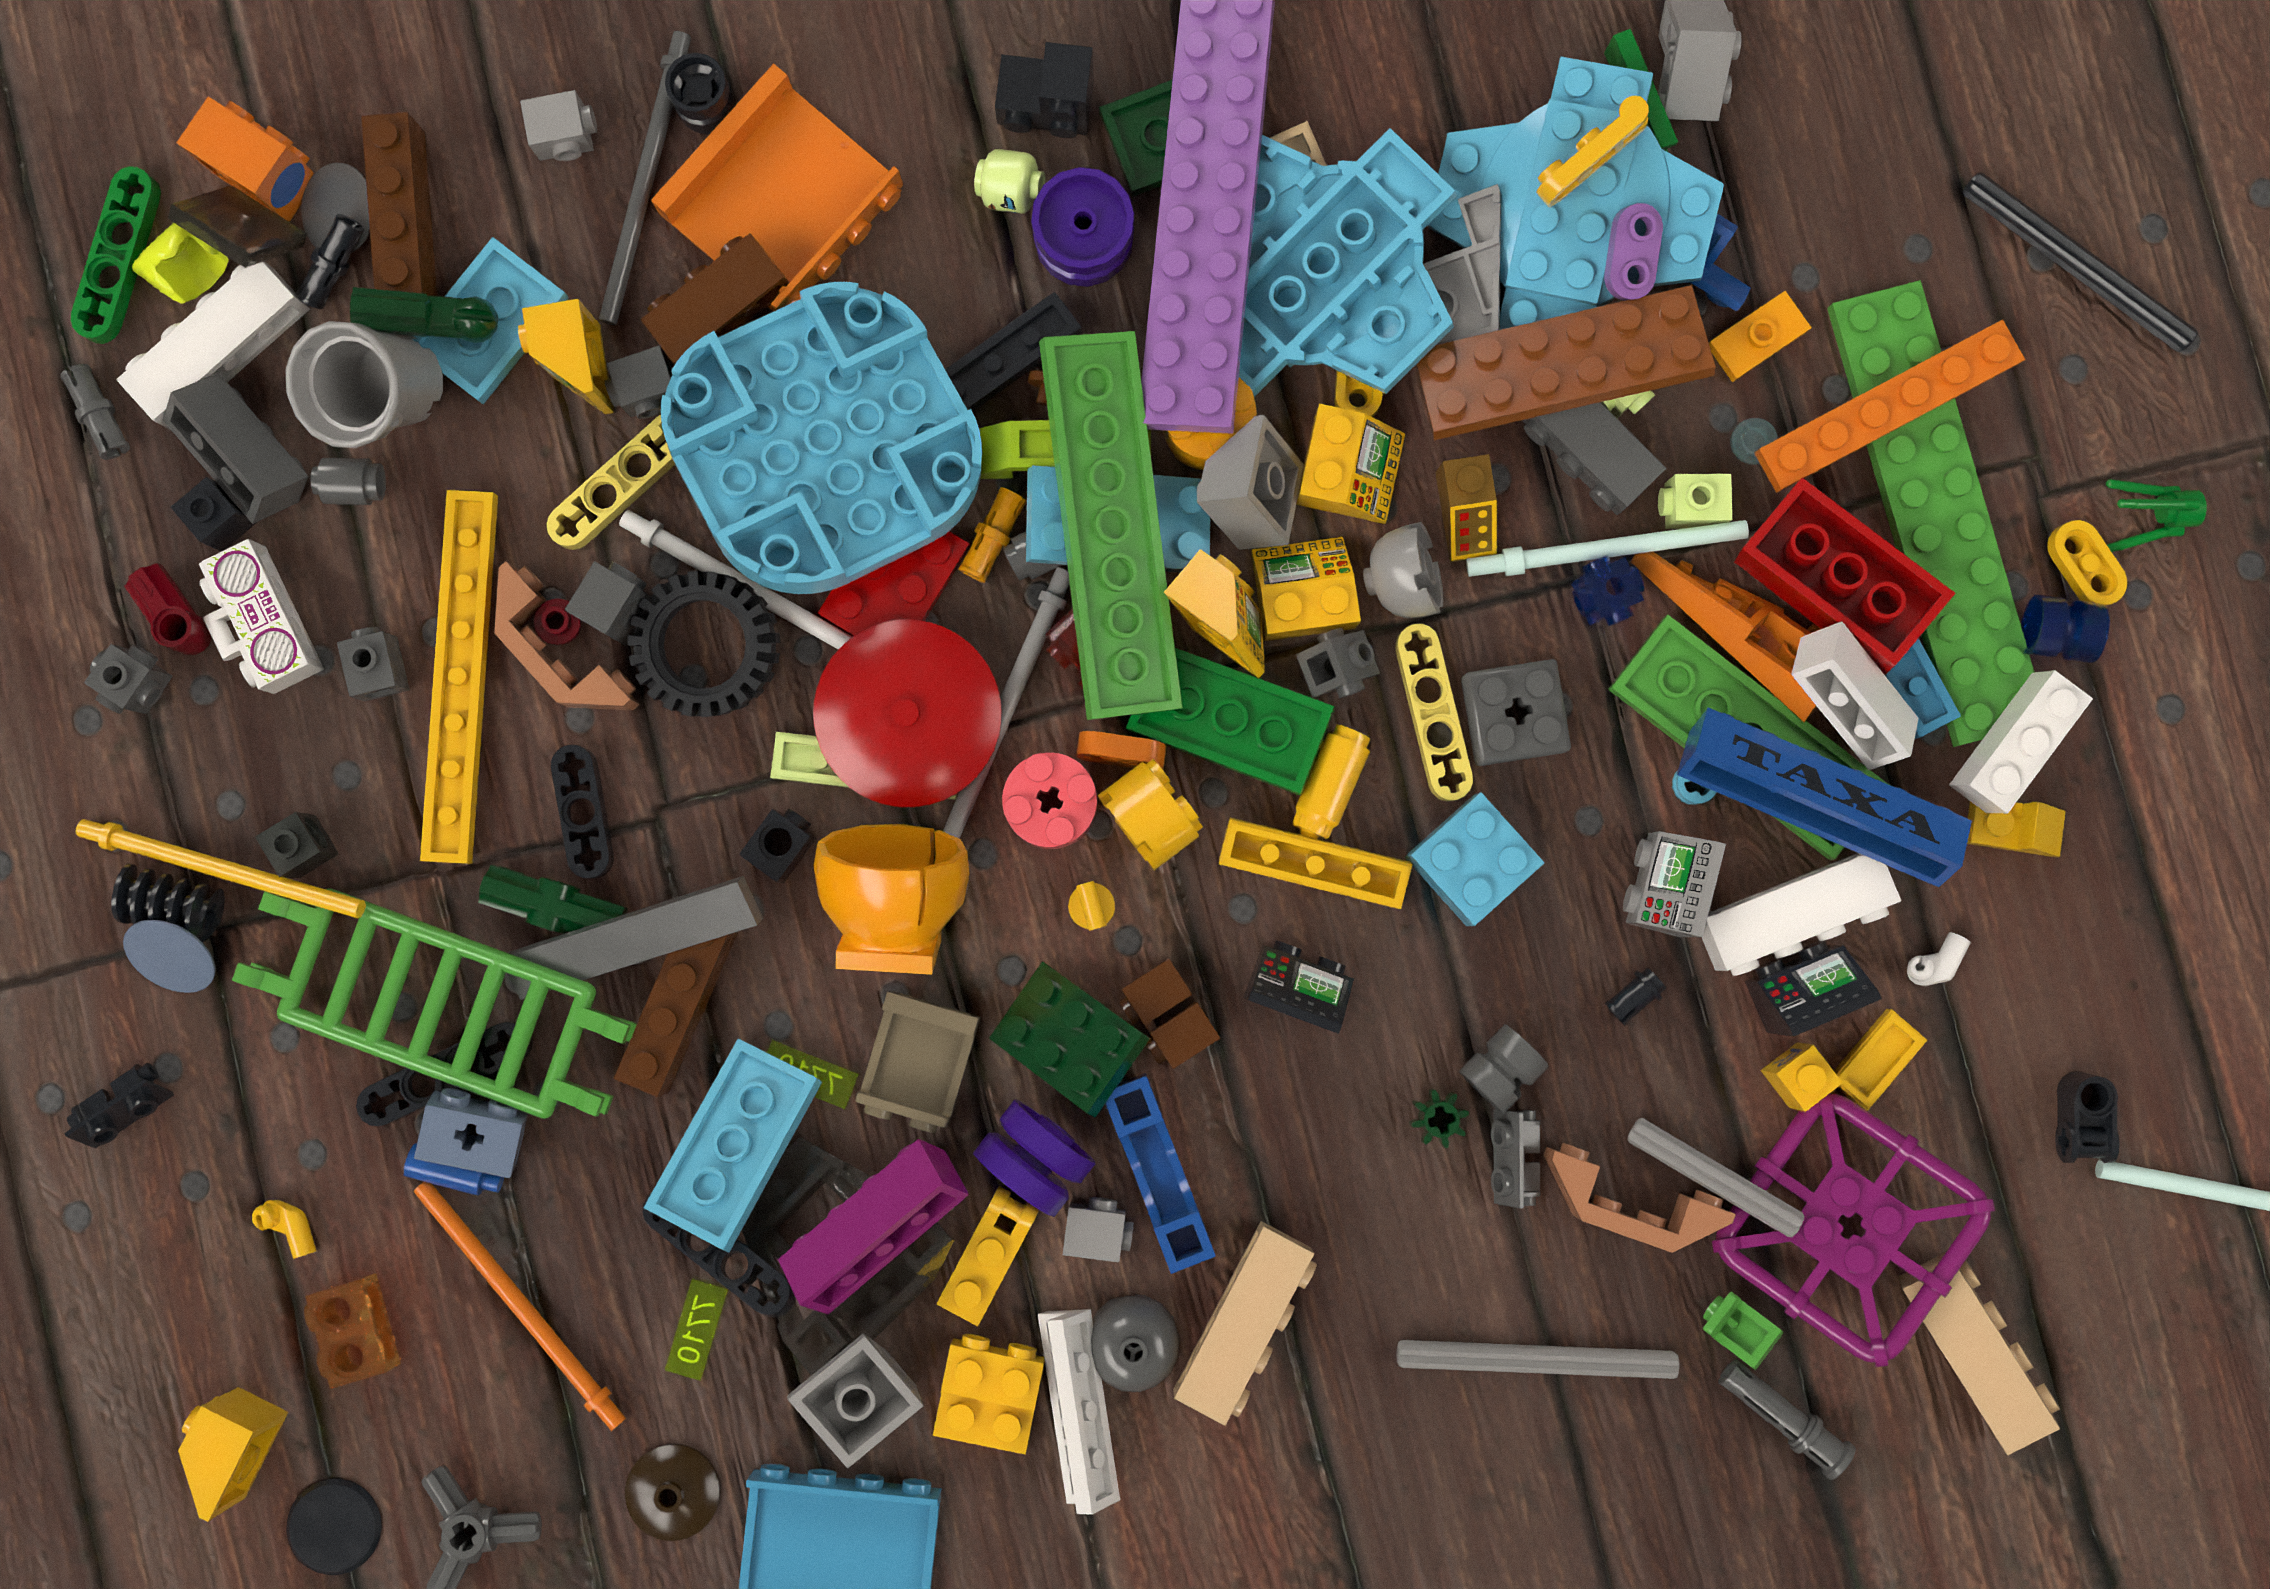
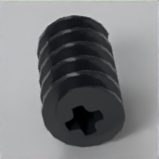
[111,863,225,943]

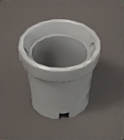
[286,321,443,448]

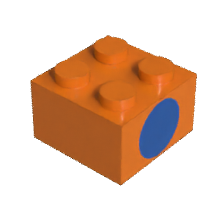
[176,96,315,223]

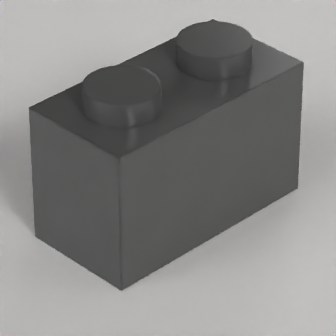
[565,561,651,646]

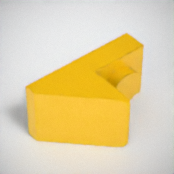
[1967,801,2066,857]

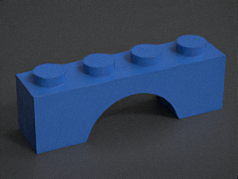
[1106,1073,1216,1274]

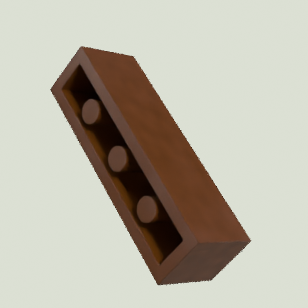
[361,112,437,296]
[613,932,738,1097]

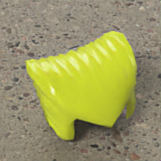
[132,210,229,304]

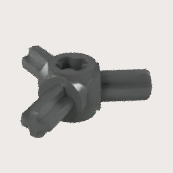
[422,1465,542,1589]

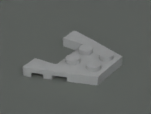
[1423,184,1501,345]

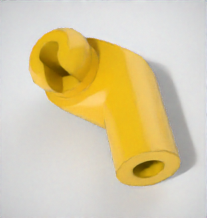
[252,1200,317,1259]

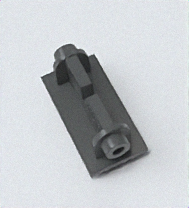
[1491,1109,1541,1208]

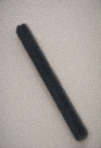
[1962,172,2198,352]

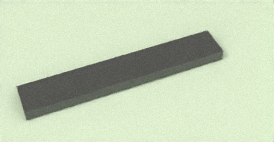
[507,876,764,1000]

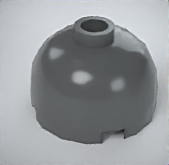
[1091,1294,1180,1392]

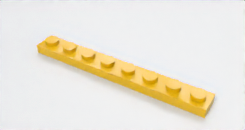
[420,490,498,864]

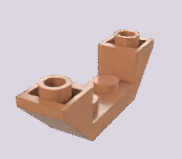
[494,561,640,711]
[1544,1143,1736,1253]

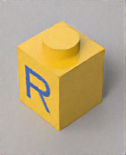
[1761,1042,1843,1112]

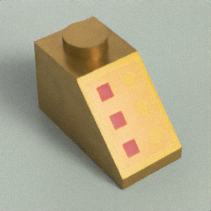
[1435,454,1497,562]

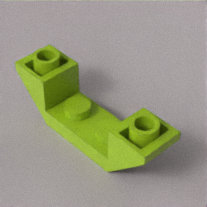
[979,420,1151,479]

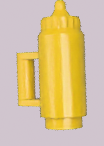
[1293,724,1370,849]

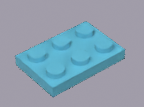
[412,237,569,404]

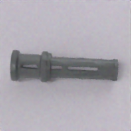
[1718,1359,1856,1480]

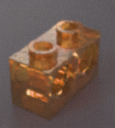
[304,1273,401,1389]

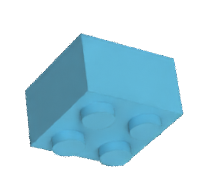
[1405,792,1545,926]

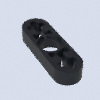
[551,745,614,879]

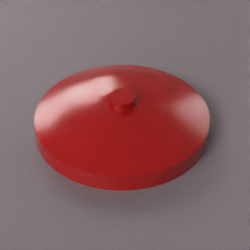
[813,619,1002,807]

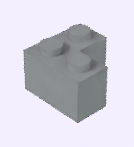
[1658,0,1741,121]

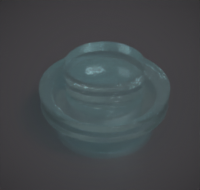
[1730,418,1778,465]

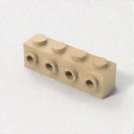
[1173,1221,1317,1426]
[1899,1252,2060,1455]

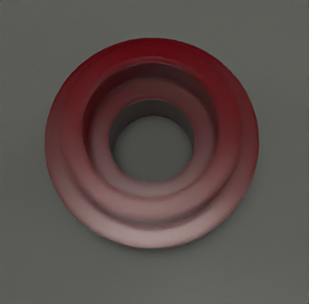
[534,598,582,645]

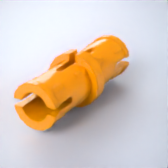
[958,487,1027,583]

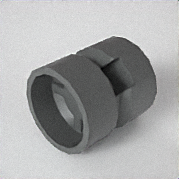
[1459,1024,1549,1114]

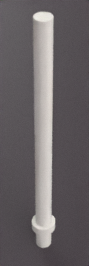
[619,510,853,650]

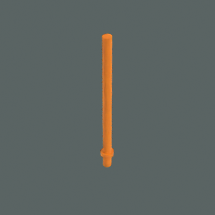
[413,1182,626,1431]

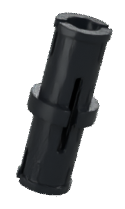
[295,214,365,309]

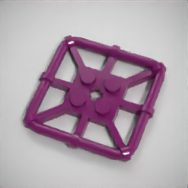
[1712,1093,1996,1367]

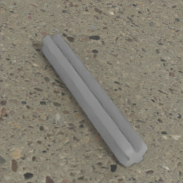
[1627,1118,1804,1237]

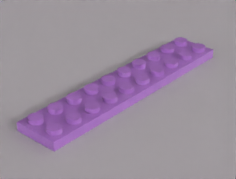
[1141,0,1275,434]

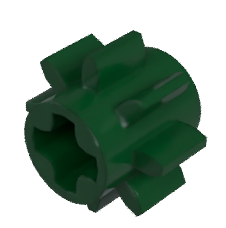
[1409,1088,1469,1148]

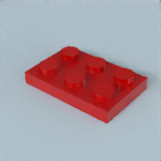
[818,531,971,636]

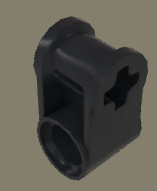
[2055,1071,2120,1163]

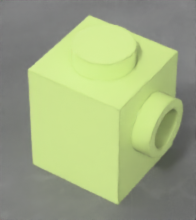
[1658,474,1732,529]

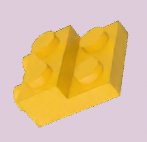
[933,1334,1045,1455]

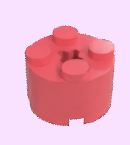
[1002,753,1098,849]

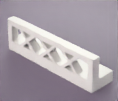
[1038,1309,1120,1514]

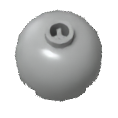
[1363,522,1444,618]

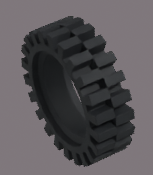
[628,571,781,717]

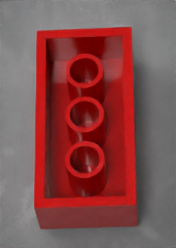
[1734,478,1956,675]

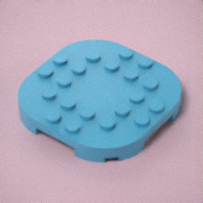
[661,282,982,594]

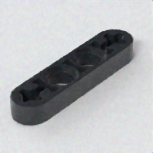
[356,1021,533,1126]
[642,1194,796,1318]

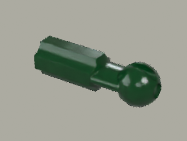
[350,287,498,343]

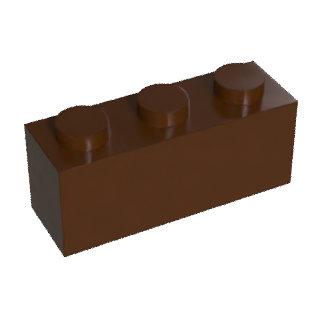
[640,233,790,364]

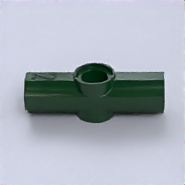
[478,865,628,934]

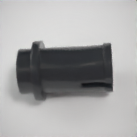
[1604,967,1667,1026]

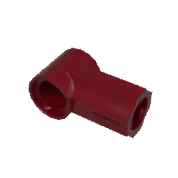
[124,563,212,655]

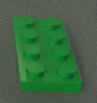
[1126,648,1335,796]

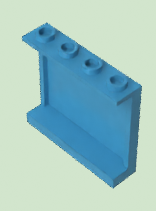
[739,1464,942,1589]

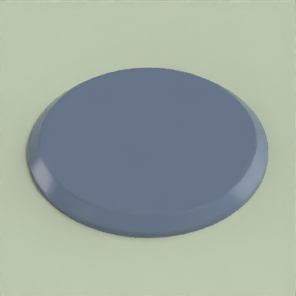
[123,920,215,993]

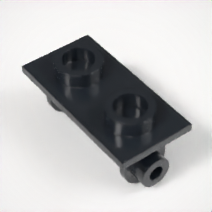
[64,1063,174,1149]

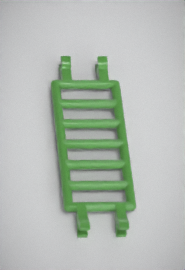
[232,888,637,1119]

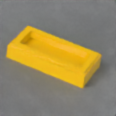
[1834,1009,1927,1111]

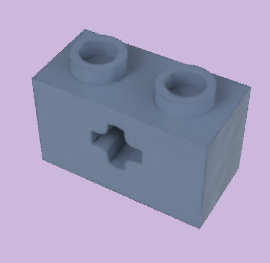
[414,1088,528,1178]

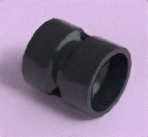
[665,52,736,134]

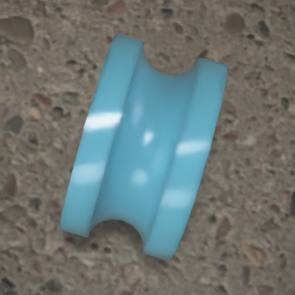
[1672,770,1717,805]

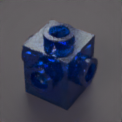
[1572,556,1645,627]

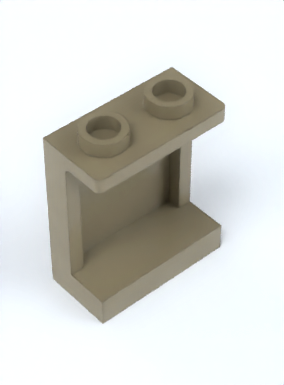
[855,991,981,1133]

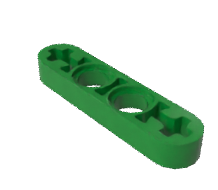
[70,166,161,344]

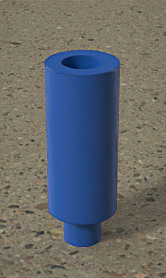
[404,1143,504,1196]

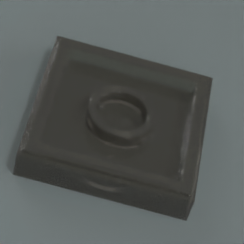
[168,185,308,268]

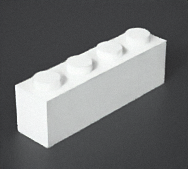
[116,256,310,430]
[1702,853,1901,976]

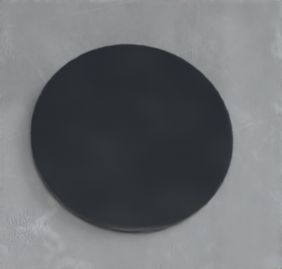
[286,1478,382,1575]

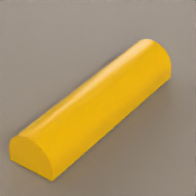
[1219,817,1413,909]

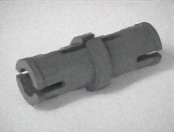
[60,364,130,460]

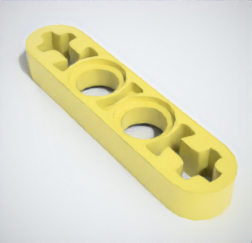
[547,415,675,550]
[1395,623,1473,801]

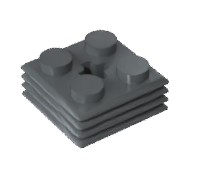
[1461,659,1571,766]

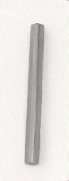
[1396,1340,1680,1379]

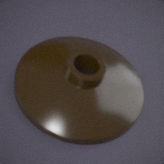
[625,1444,720,1541]

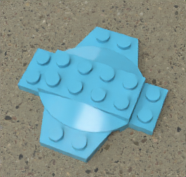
[1427,57,1724,330]
[1239,128,1457,396]

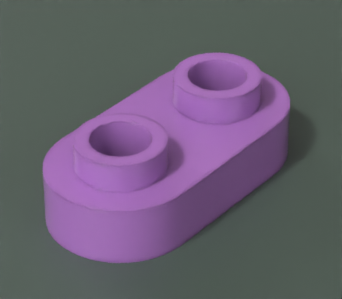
[1604,203,1663,301]

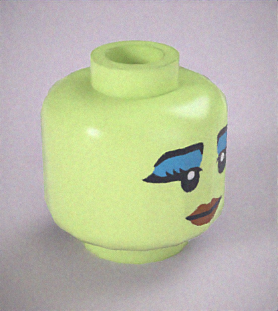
[974,149,1045,214]

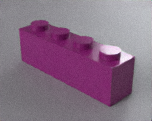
[778,1139,969,1314]

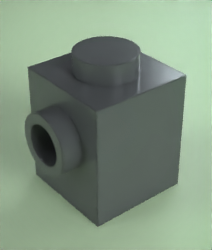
[604,345,672,419]
[337,627,410,702]

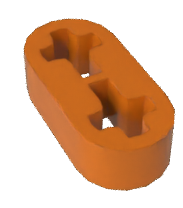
[1076,731,1167,769]

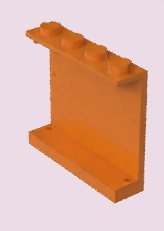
[651,63,903,312]

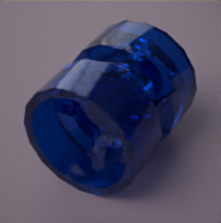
[2021,595,2110,663]

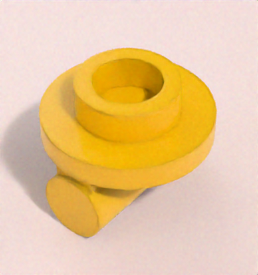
[1068,881,1115,931]

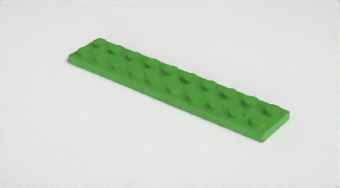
[1827,280,2035,747]

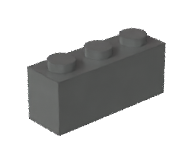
[163,373,308,524]
[1522,402,1667,515]

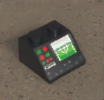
[1243,940,1354,1034]
[1745,940,1882,1037]

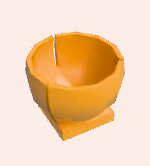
[814,824,970,975]

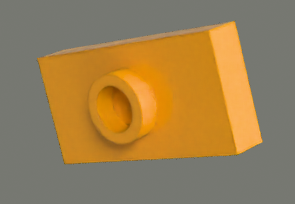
[1709,291,1812,382]

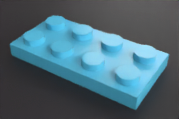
[1026,465,1210,572]
[643,1039,822,1253]

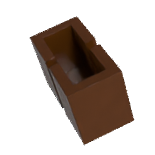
[1119,958,1221,1069]

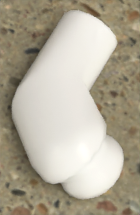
[1907,932,1971,986]

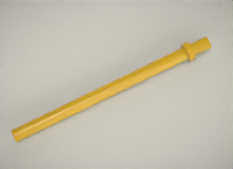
[76,819,366,919]

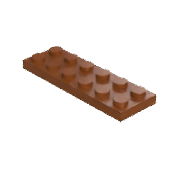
[1416,285,1716,440]

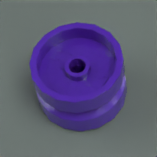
[1031,167,1134,287]
[973,1099,1096,1217]

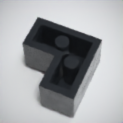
[995,42,1094,138]

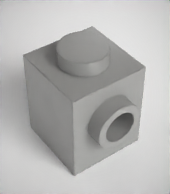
[520,90,597,161]
[1063,1197,1134,1262]

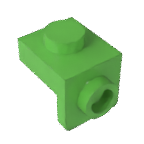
[1703,1291,1784,1371]

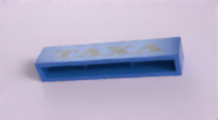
[1677,708,1972,887]

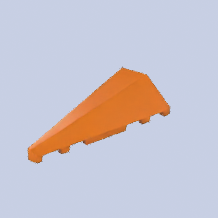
[1630,552,1821,722]

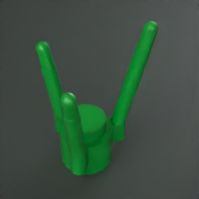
[2106,479,2207,552]

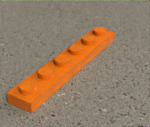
[1754,319,2025,493]

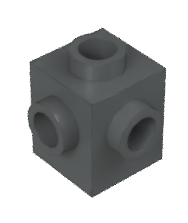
[1296,628,1380,699]
[84,644,173,714]

